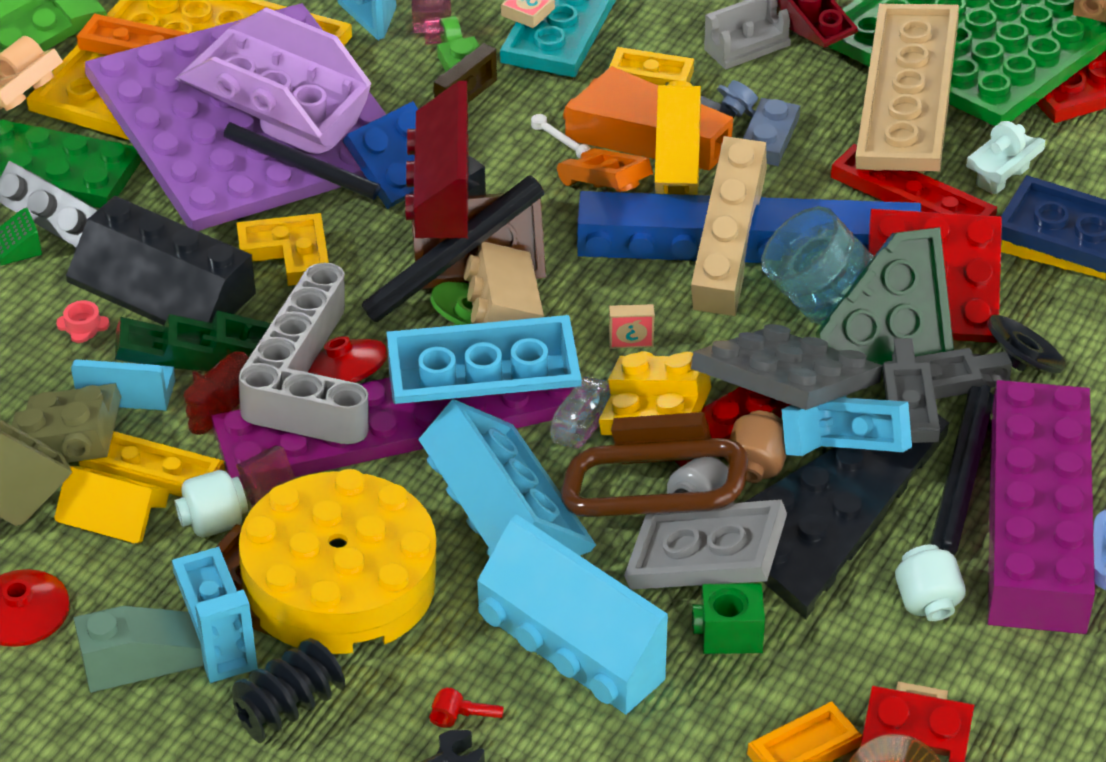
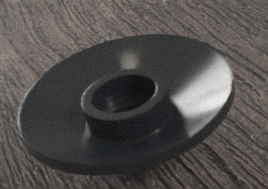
[987,315,1066,374]

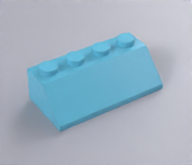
[387,315,582,404]
[418,399,596,558]
[477,514,668,715]

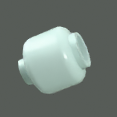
[174,470,248,537]
[895,544,966,621]

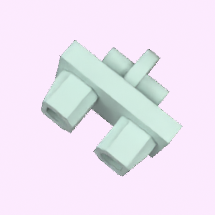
[966,121,1045,194]

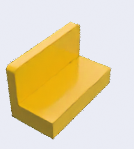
[54,466,170,543]

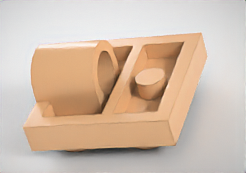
[0,36,63,111]

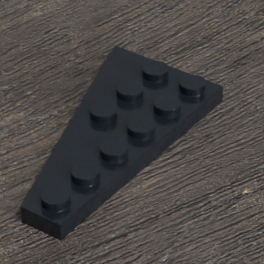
[745,414,949,619]

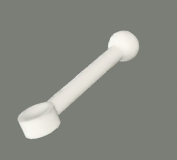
[531,114,591,159]

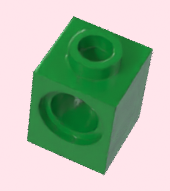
[692,583,765,654]

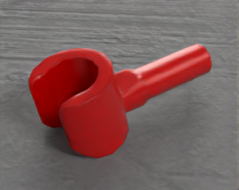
[429,687,504,728]

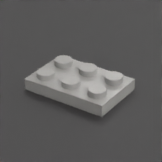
[624,500,787,590]

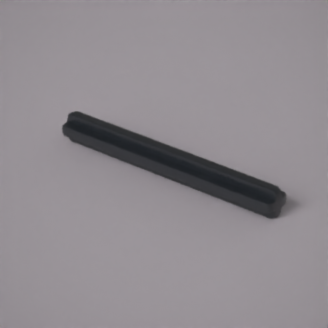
[362,176,545,322]
[930,384,994,555]

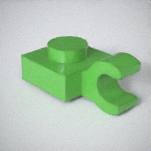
[437,16,479,72]

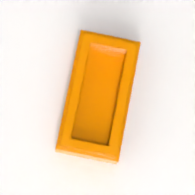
[747,701,862,762]

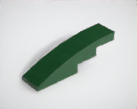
[115,311,271,371]

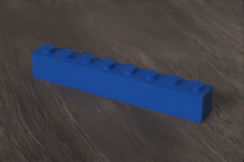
[577,191,921,267]

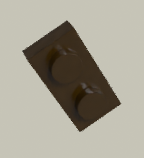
[433,43,497,103]

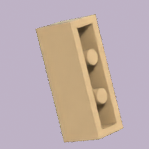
[464,242,544,324]

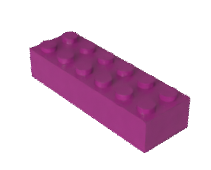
[988,380,1095,634]

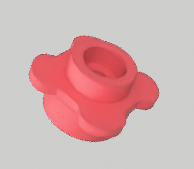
[56,300,110,343]

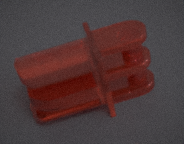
[184,351,249,435]

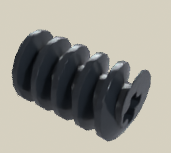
[232,638,345,743]

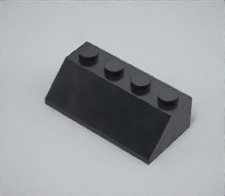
[66,196,256,326]

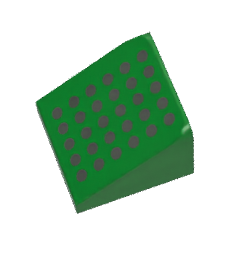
[0,208,42,265]

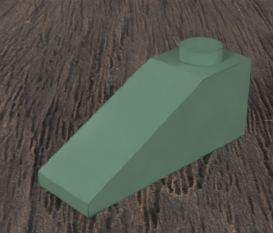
[73,606,204,693]

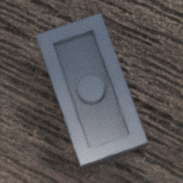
[743,98,800,166]

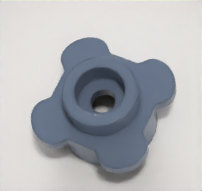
[717,80,758,117]

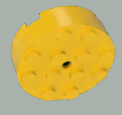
[239,469,436,654]

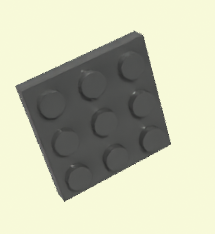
[691,324,883,410]

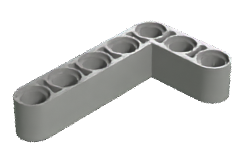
[239,263,368,444]

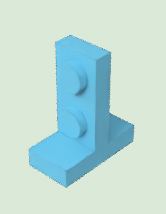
[782,395,912,456]
[172,547,258,683]

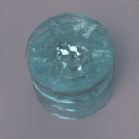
[761,206,874,325]

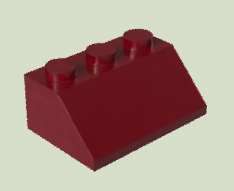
[405,81,469,238]

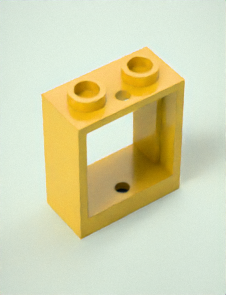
[655,81,701,195]

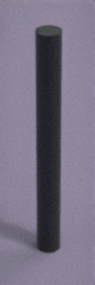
[224,122,380,200]

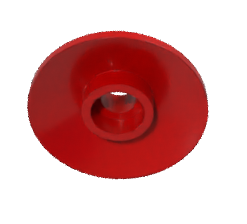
[308,336,388,383]
[0,569,70,647]

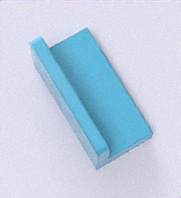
[71,359,176,411]

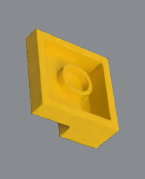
[599,351,712,435]

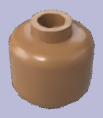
[725,410,787,483]

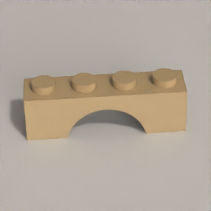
[691,136,767,316]

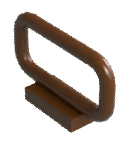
[561,412,748,517]

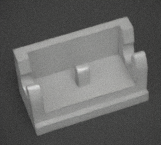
[704,0,791,70]

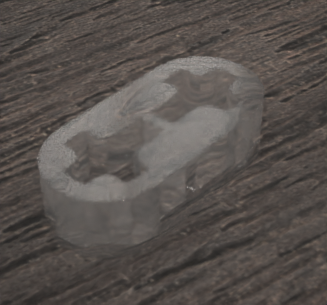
[550,376,611,449]

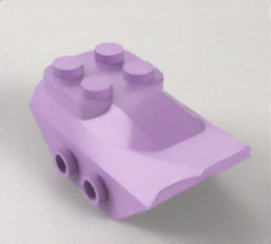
[175,7,371,154]

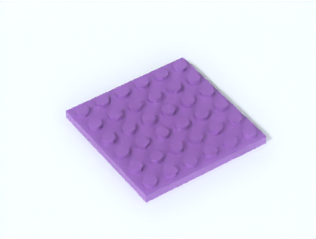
[85,3,386,231]

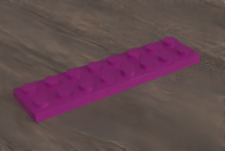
[212,377,587,489]

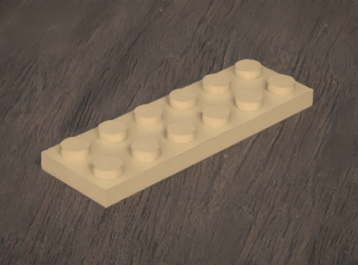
[855,4,959,172]

